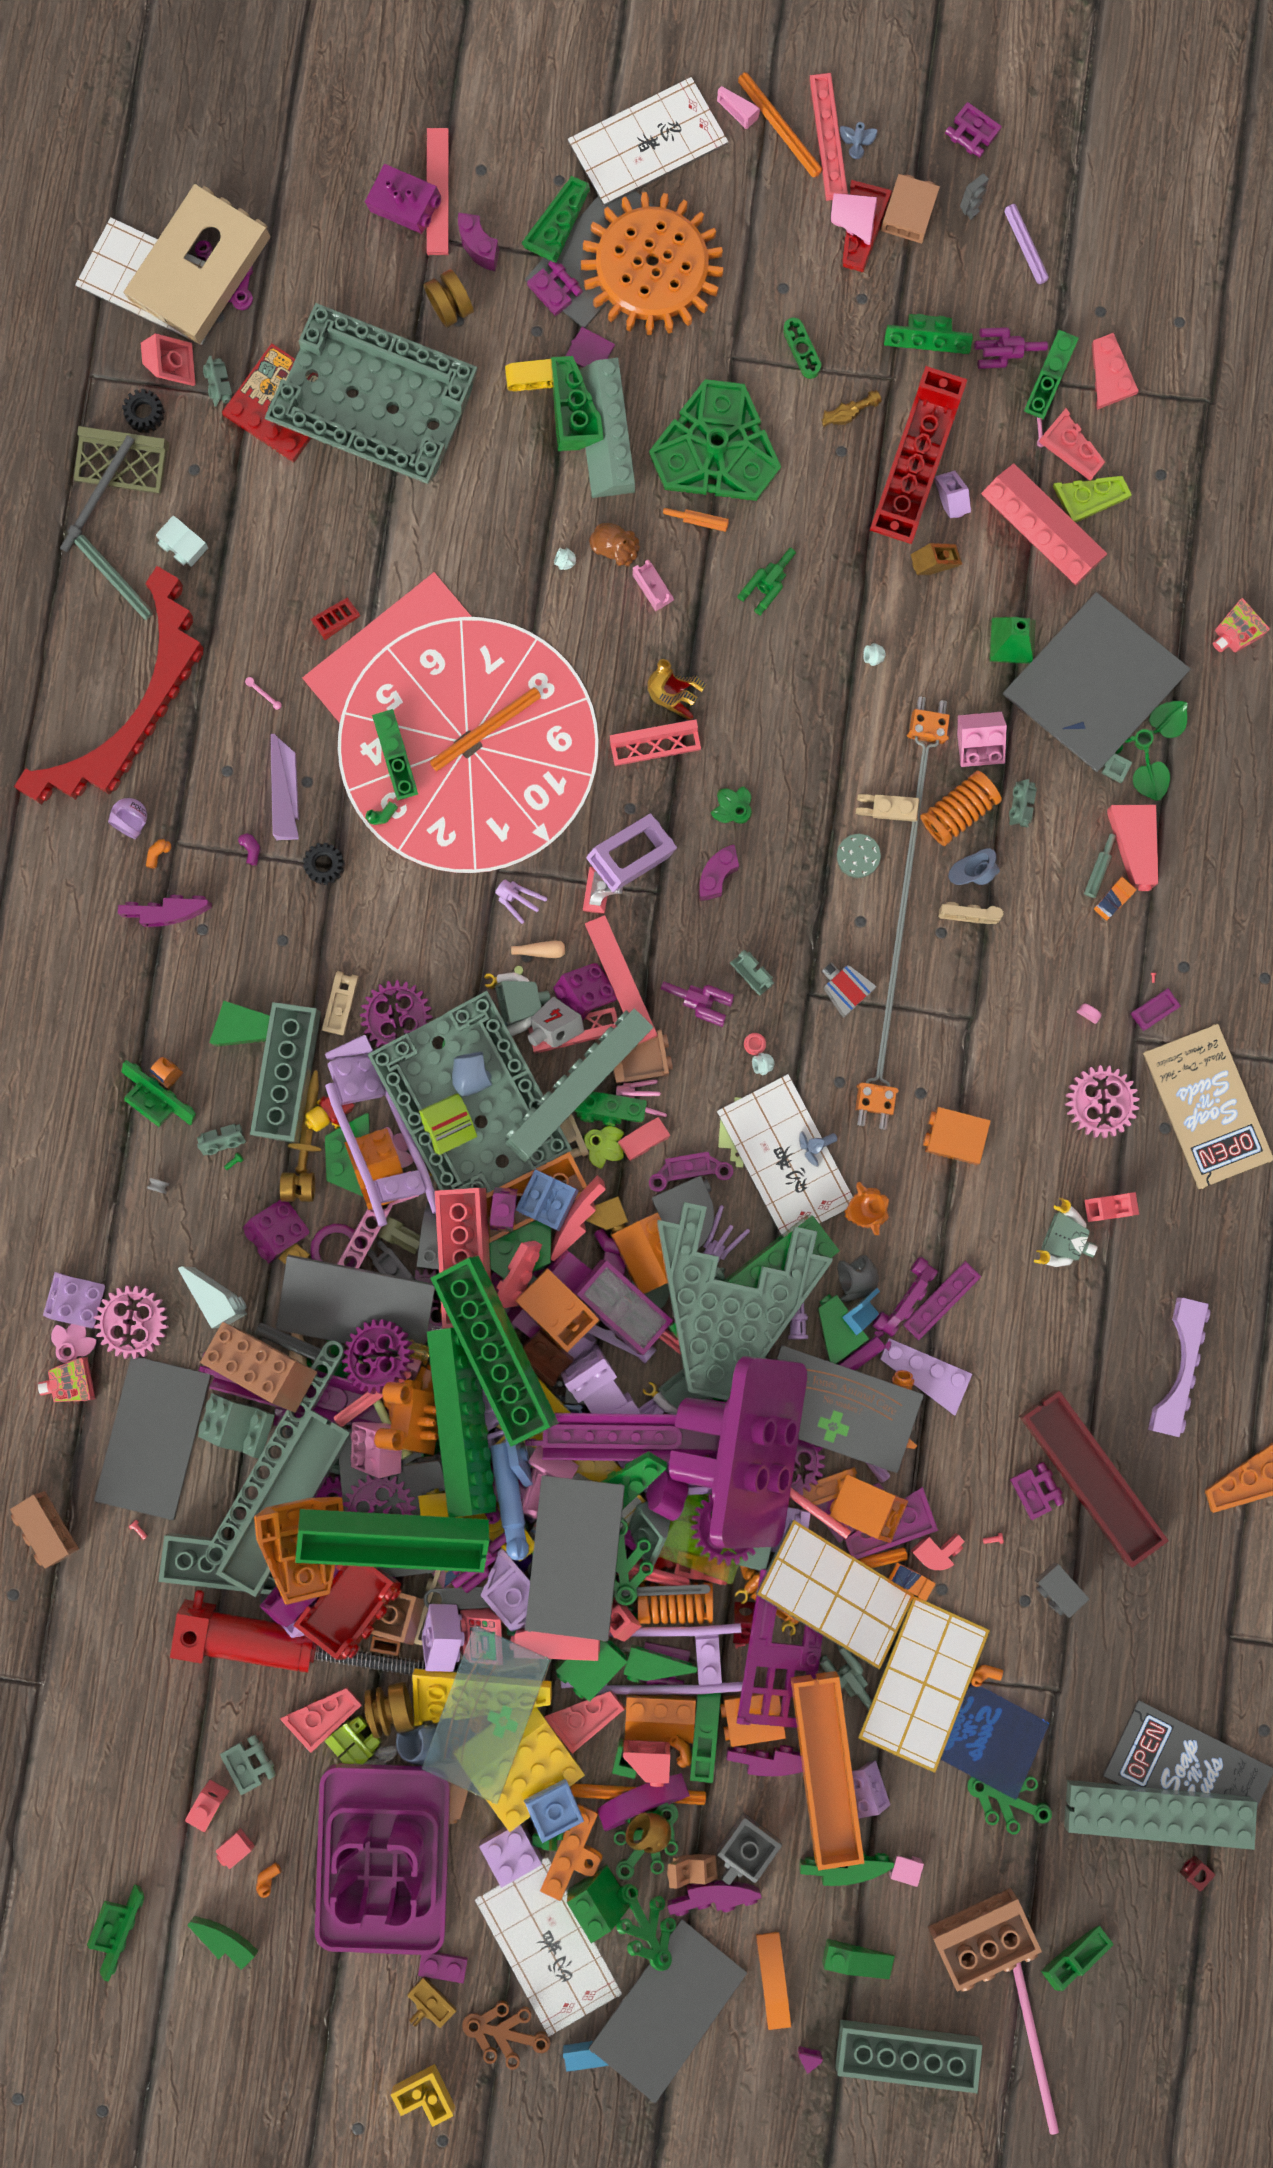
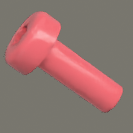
[129,1520,147,1540]
[983,1533,1004,1544]

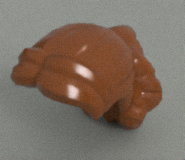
[589,523,640,566]

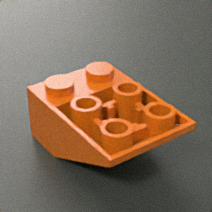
[515,1268,599,1352]

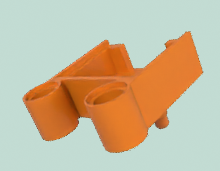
[374,1382,438,1455]

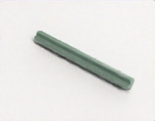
[75,535,153,620]

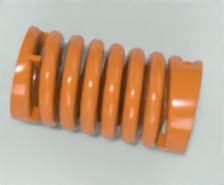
[920,771,1002,846]
[638,1582,713,1625]

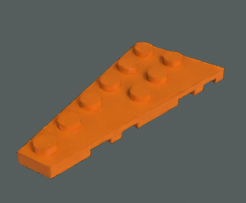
[1205,1442,1273,1513]

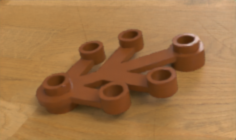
[462,2000,551,2070]

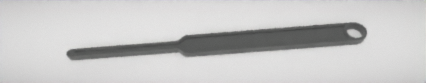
[424,1584,711,1609]

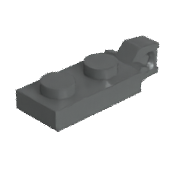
[960,174,989,220]

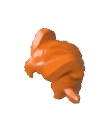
[845,1182,889,1235]

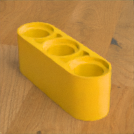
[505,359,553,391]

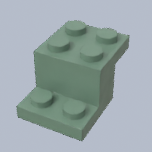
[198,1393,275,1459]

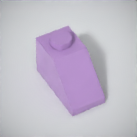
[934,471,971,518]

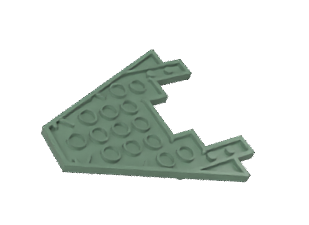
[657,1202,833,1400]

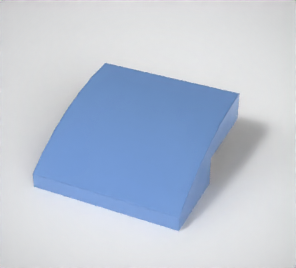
[516,1169,579,1231]

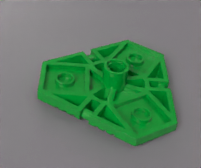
[649,379,781,501]

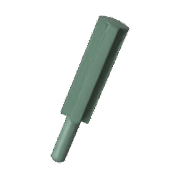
[1084,833,1116,898]

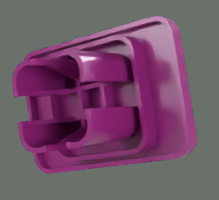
[669,1356,807,1548]
[315,1763,451,1955]

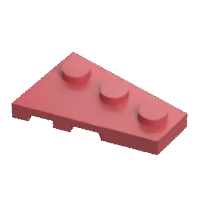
[1039,408,1105,481]
[280,1687,362,1753]
[544,1690,626,1754]

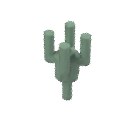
[820,1644,873,1711]

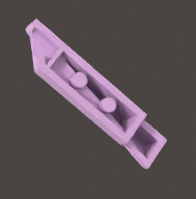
[271,734,299,840]

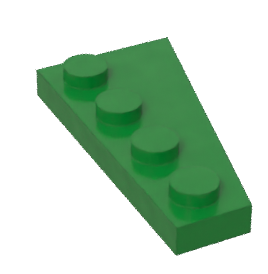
[522,176,590,263]
[596,1451,667,1510]

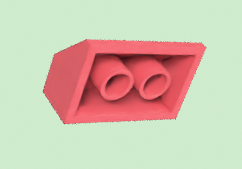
[623,1740,670,1787]

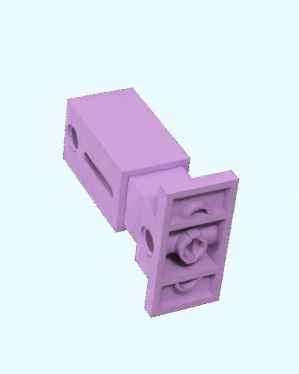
[561,1343,669,1493]

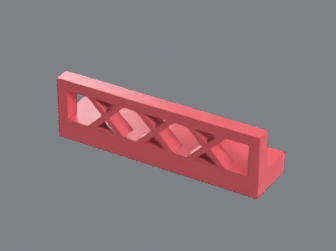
[609,719,701,766]
[528,1007,617,1054]

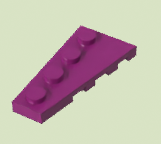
[844,1487,938,1559]

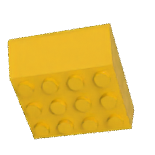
[454,1707,585,1832]

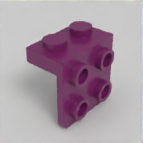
[553,963,617,1022]
[243,1200,309,1264]

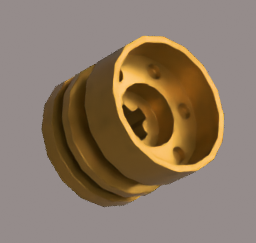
[364,1681,414,1739]

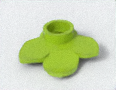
[584,1126,624,1169]

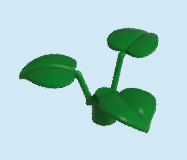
[1115,701,1187,801]

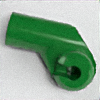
[365,801,398,825]

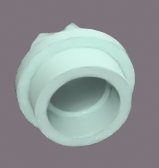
[554,548,576,570]
[864,643,886,666]
[752,1053,775,1075]

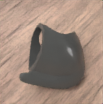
[837,1255,879,1302]

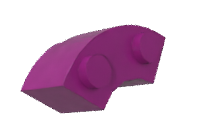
[458,212,499,272]
[699,845,739,901]

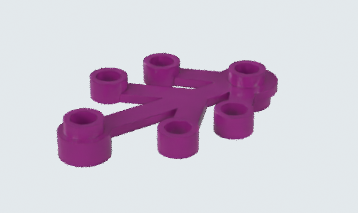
[195,240,253,310]

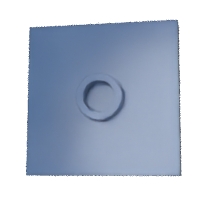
[505,1436,533,1487]
[524,1779,584,1843]

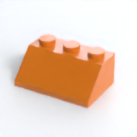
[611,1212,668,1294]
[625,1694,696,1744]

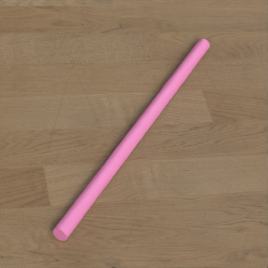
[1005,1934,1059,2134]

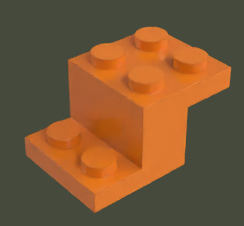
[344,1128,403,1210]

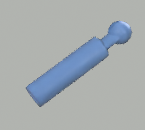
[490,1443,529,1560]

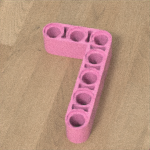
[337,1202,393,1269]

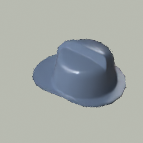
[948,848,1000,885]

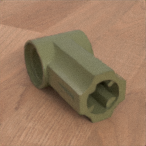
[377,1215,420,1254]

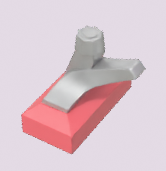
[583,867,623,914]

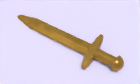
[288,1070,321,1175]

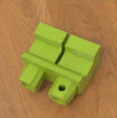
[325,1715,382,1764]

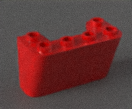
[293,1565,402,1660]

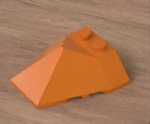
[254,1497,343,1605]

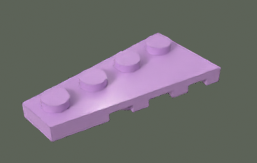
[880,1338,972,1416]

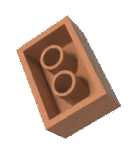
[10,1491,79,1569]
[371,1593,425,1645]

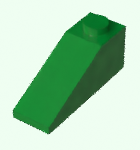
[623,1644,698,1683]
[822,1939,895,1979]

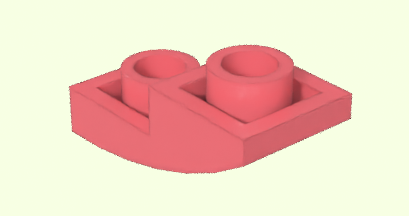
[618,1117,670,1161]

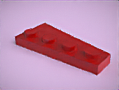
[843,180,892,272]

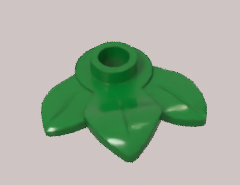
[711,786,752,824]

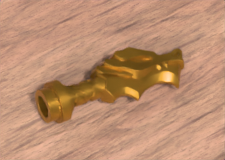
[821,390,882,427]

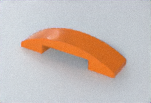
[756,1932,791,2030]

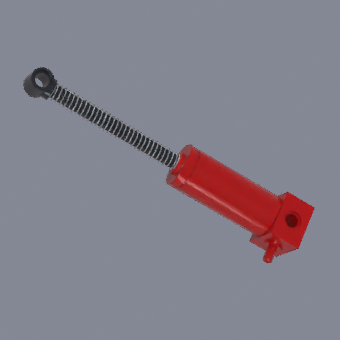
[170,1590,477,1676]

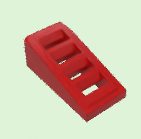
[311,597,360,640]

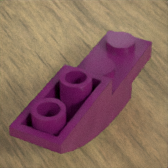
[118,895,212,927]
[726,1745,803,1776]
[667,1880,762,1916]

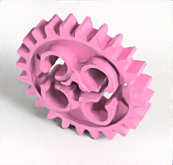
[1065,1065,1139,1138]
[94,1286,169,1359]

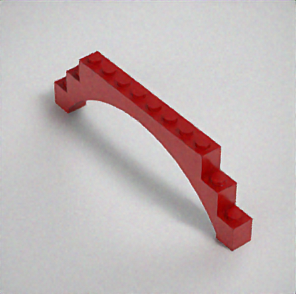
[14,566,204,805]

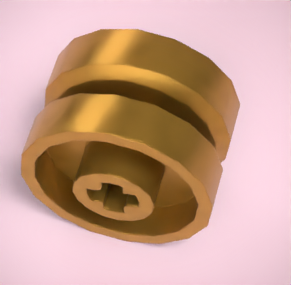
[423,269,474,328]

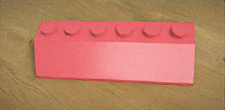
[981,463,1107,587]
[435,1188,491,1329]

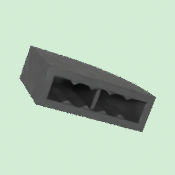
[651,1176,714,1250]
[417,1202,439,1270]

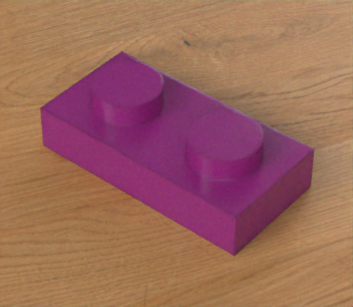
[418,1952,468,1983]

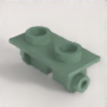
[203,356,233,407]
[1009,779,1037,827]
[730,950,775,996]
[197,1123,246,1156]

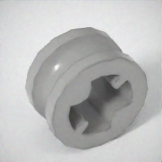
[147,1178,170,1194]

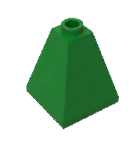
[989,617,1036,664]

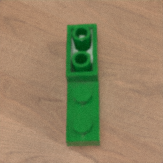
[1023,330,1079,420]
[372,709,418,801]
[690,1684,721,1783]
[799,1852,894,1886]

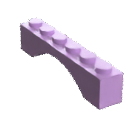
[1148,1298,1210,1437]

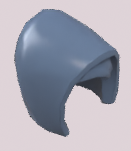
[452,1052,492,1097]
[396,1724,441,1766]

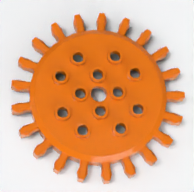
[581,192,723,335]

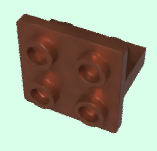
[522,1329,574,1387]

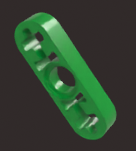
[783,318,821,379]

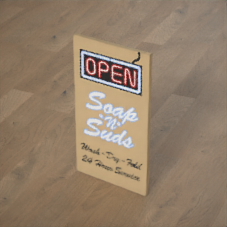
[1143,1024,1273,1189]

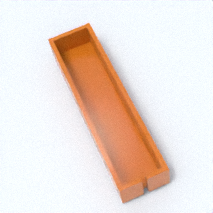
[790,1671,864,1870]

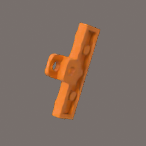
[540,1803,603,1901]

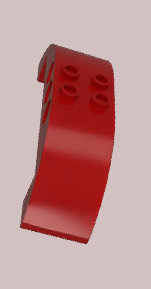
[870,366,968,544]

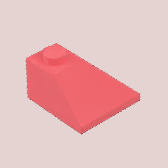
[141,333,195,386]

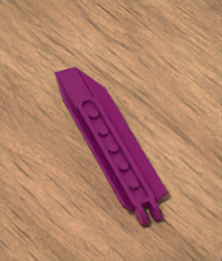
[198,1352,389,1425]
[525,1413,720,1462]

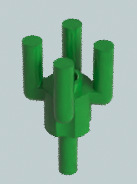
[737,548,796,616]

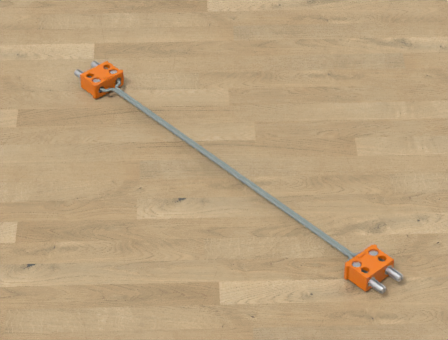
[855,697,950,1130]

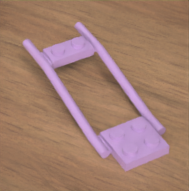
[325,1054,436,1227]
[559,1623,743,1696]

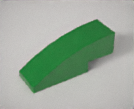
[187,1916,258,1970]
[1041,1926,1114,1991]

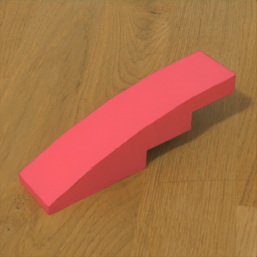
[551,1175,606,1262]

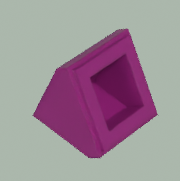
[798,2046,823,2074]

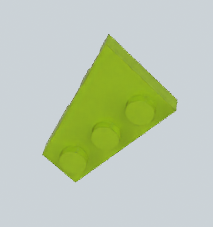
[1053,476,1132,523]

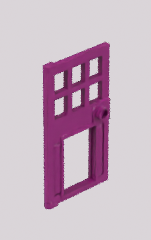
[736,1569,823,1728]

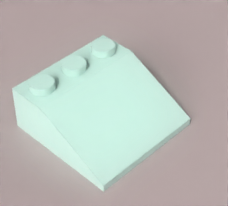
[178,1266,247,1328]

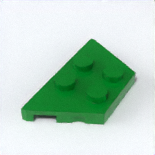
[325,1113,370,1197]
[489,1220,551,1280]

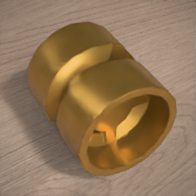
[280,1173,315,1202]

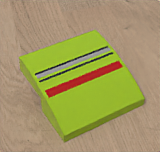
[419,1093,477,1155]

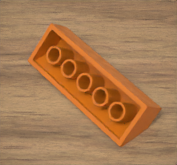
[486,1152,587,1243]

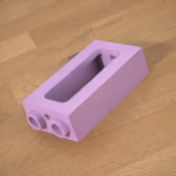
[586,813,677,893]

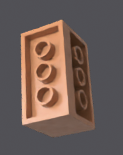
[200,1322,317,1412]
[928,1888,1042,1992]

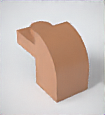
[667,1854,718,1889]

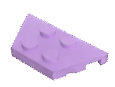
[481,1548,530,1631]

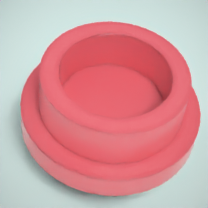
[744,1033,766,1055]

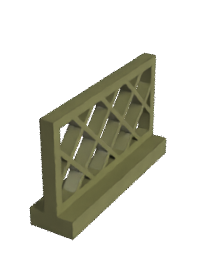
[74,426,169,494]

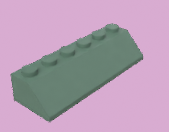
[579,358,635,498]
[250,1002,321,1143]

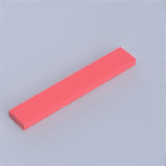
[809,73,848,201]
[427,128,449,255]
[585,915,658,1045]

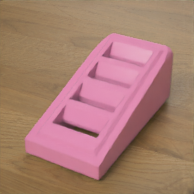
[717,86,760,129]

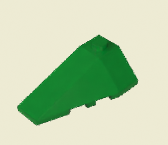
[551,356,603,451]

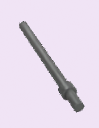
[60,435,135,553]

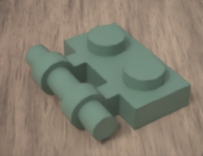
[220,1734,276,1795]

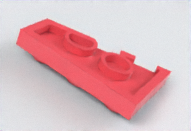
[1092,333,1138,410]
[496,1241,542,1308]

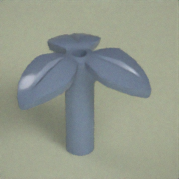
[840,122,877,159]
[799,1131,837,1167]

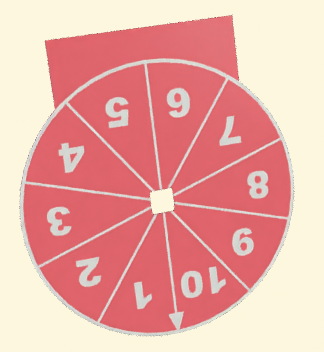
[302,572,598,873]

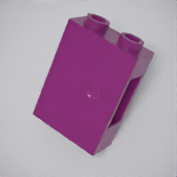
[365,164,441,234]

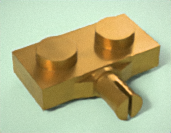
[407,1977,457,2028]

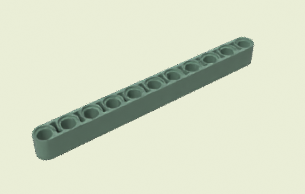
[205,1341,345,1565]

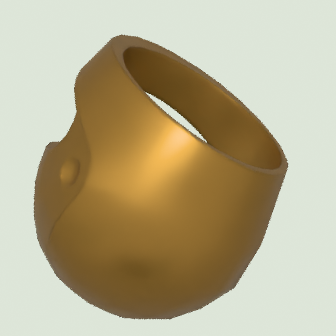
[626,1813,671,1853]

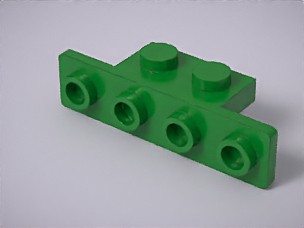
[884,314,973,354]
[121,1060,196,1127]
[574,1091,647,1126]
[87,1884,144,1982]

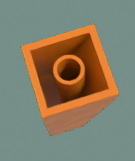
[830,1474,908,1543]

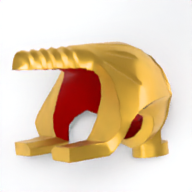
[647,659,706,720]

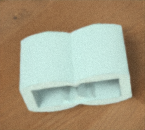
[156,516,208,567]

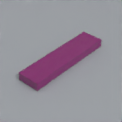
[902,1261,982,1341]

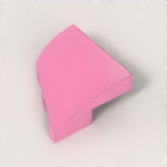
[831,193,877,245]

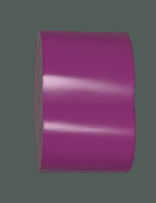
[646,1471,689,1521]

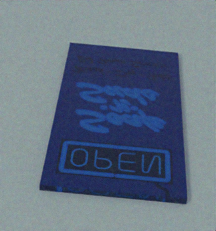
[940,1681,1049,1800]

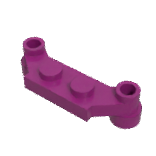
[649,1151,733,1192]
[872,1256,938,1337]

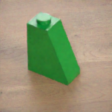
[209,1001,270,1047]
[817,1294,869,1364]

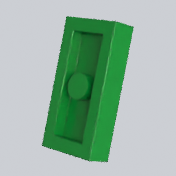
[612,1738,636,1779]

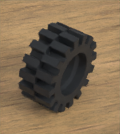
[122,389,165,433]
[303,842,345,885]

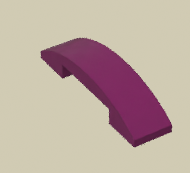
[597,1773,690,1832]

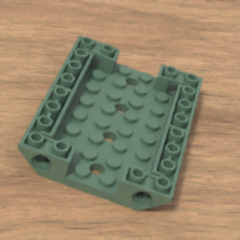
[265,303,478,484]
[367,991,572,1193]

